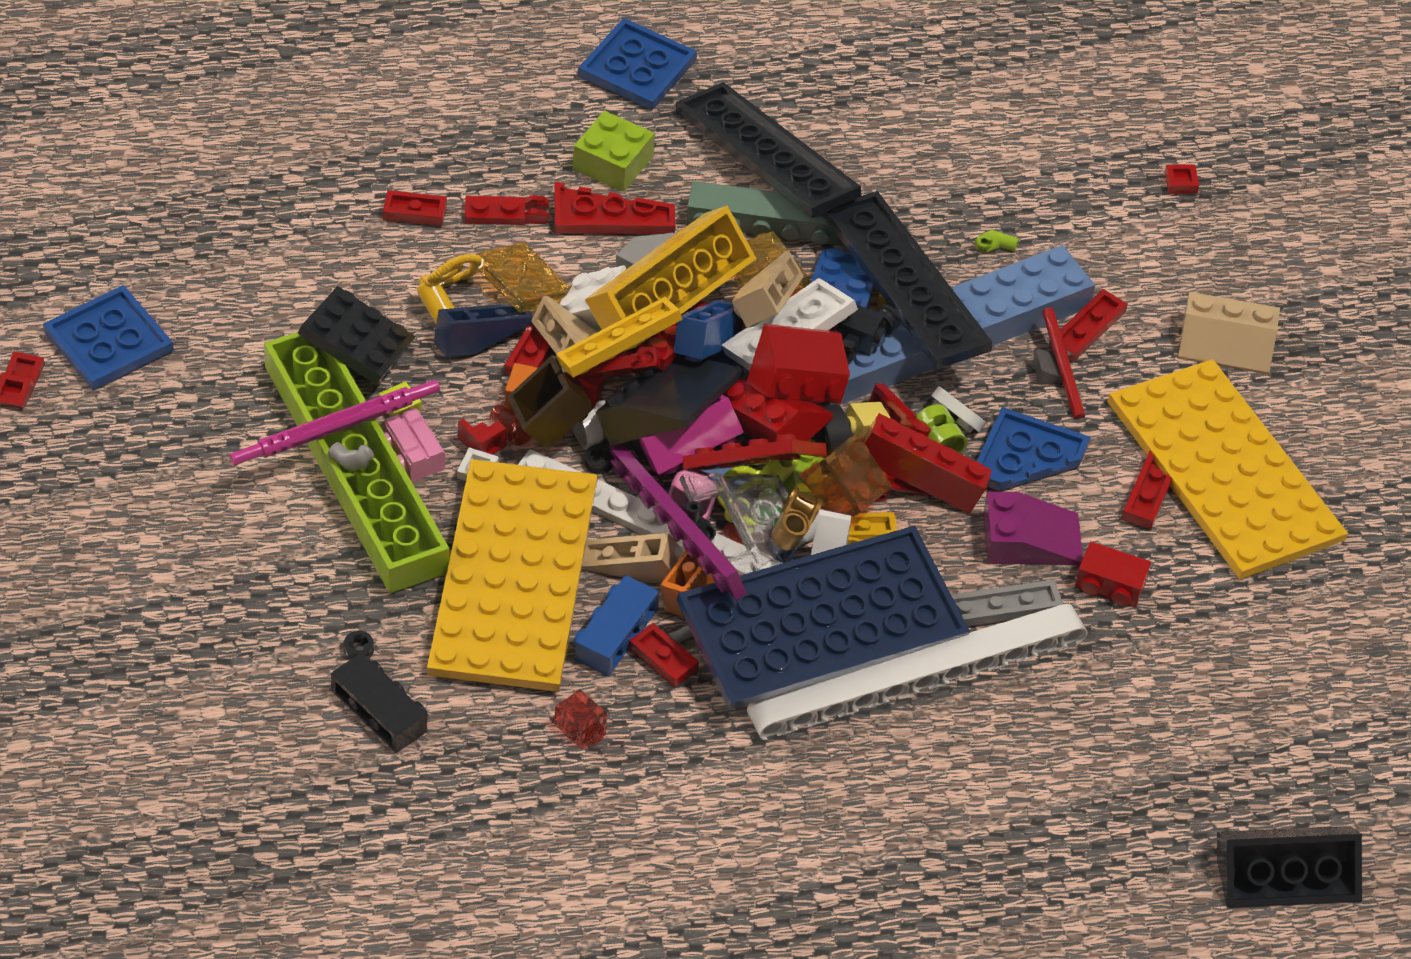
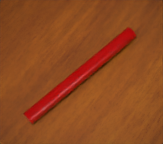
[1042,308,1086,419]

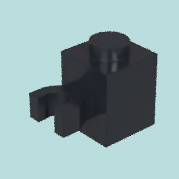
[837,305,887,364]

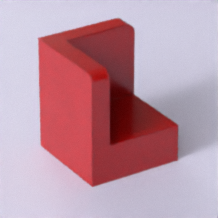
[458,418,506,455]

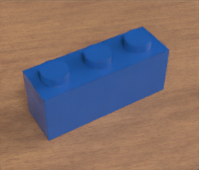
[674,300,743,362]
[572,575,659,677]

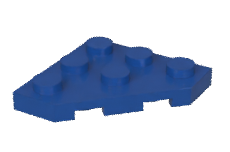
[977,407,1091,491]

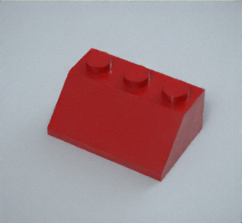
[746,324,850,404]
[723,379,834,443]

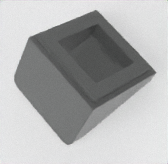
[1033,349,1063,385]

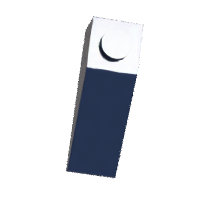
[434,302,534,358]

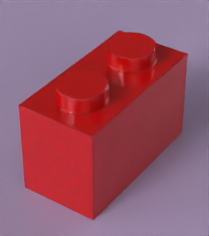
[1075,541,1152,608]

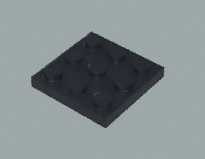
[297,286,415,385]

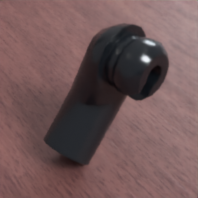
[685,501,716,541]

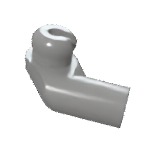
[328,442,374,471]

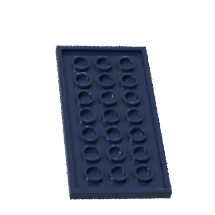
[677,525,970,710]

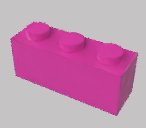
[638,394,744,475]

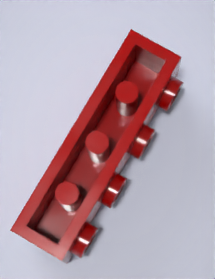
[856,413,992,514]

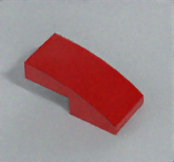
[0,351,45,409]

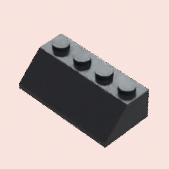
[1217,826,1362,908]

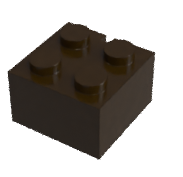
[507,355,594,450]

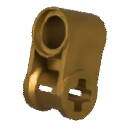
[772,485,823,550]

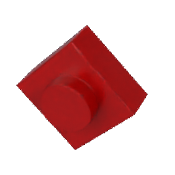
[1165,164,1200,194]

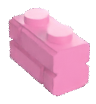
[383,408,445,482]

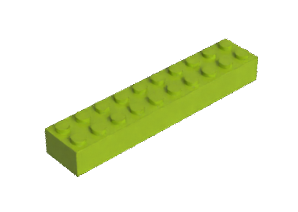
[264,332,449,594]

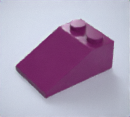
[983,491,1083,565]

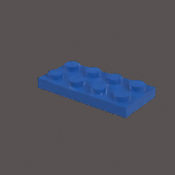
[810,248,875,308]

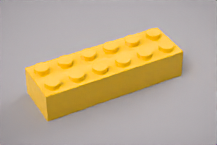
[585,205,757,351]

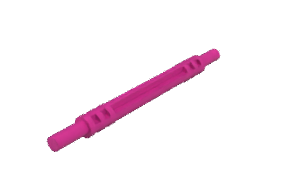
[229,380,440,466]

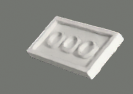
[722,278,858,371]

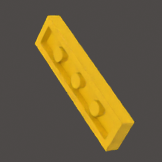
[556,297,683,377]

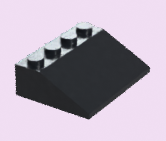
[596,355,745,446]

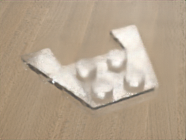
[679,472,792,575]

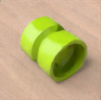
[916,404,967,454]

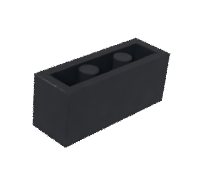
[331,652,428,753]

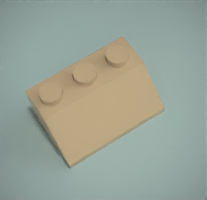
[1178,292,1280,375]

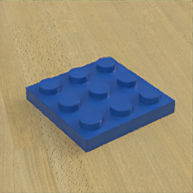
[578,18,697,110]
[43,285,174,390]

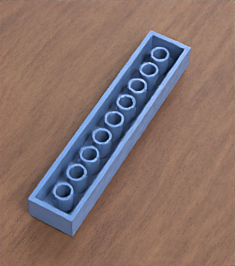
[824,245,1095,406]

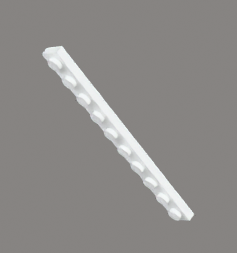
[518,449,782,575]

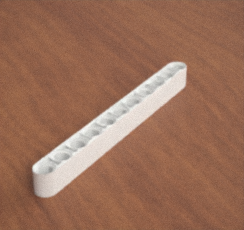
[747,604,1087,740]

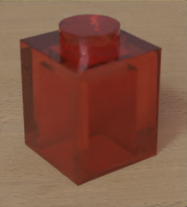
[554,689,607,749]

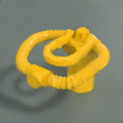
[416,254,486,323]

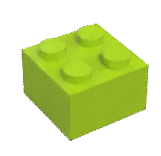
[573,111,655,192]

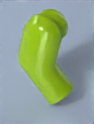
[975,230,1019,253]

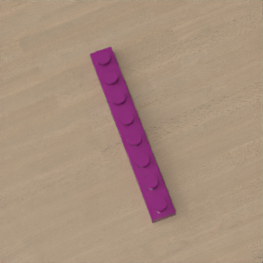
[609,443,747,600]

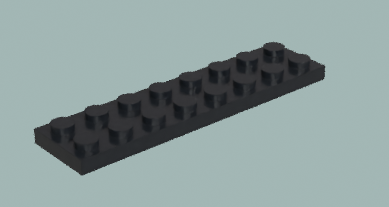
[676,82,861,218]
[823,191,993,369]

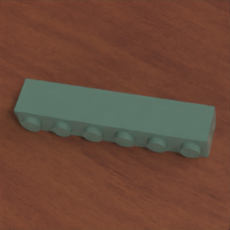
[686,181,846,248]

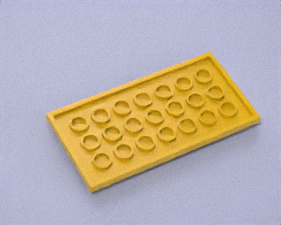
[1107,359,1348,579]
[427,459,598,692]

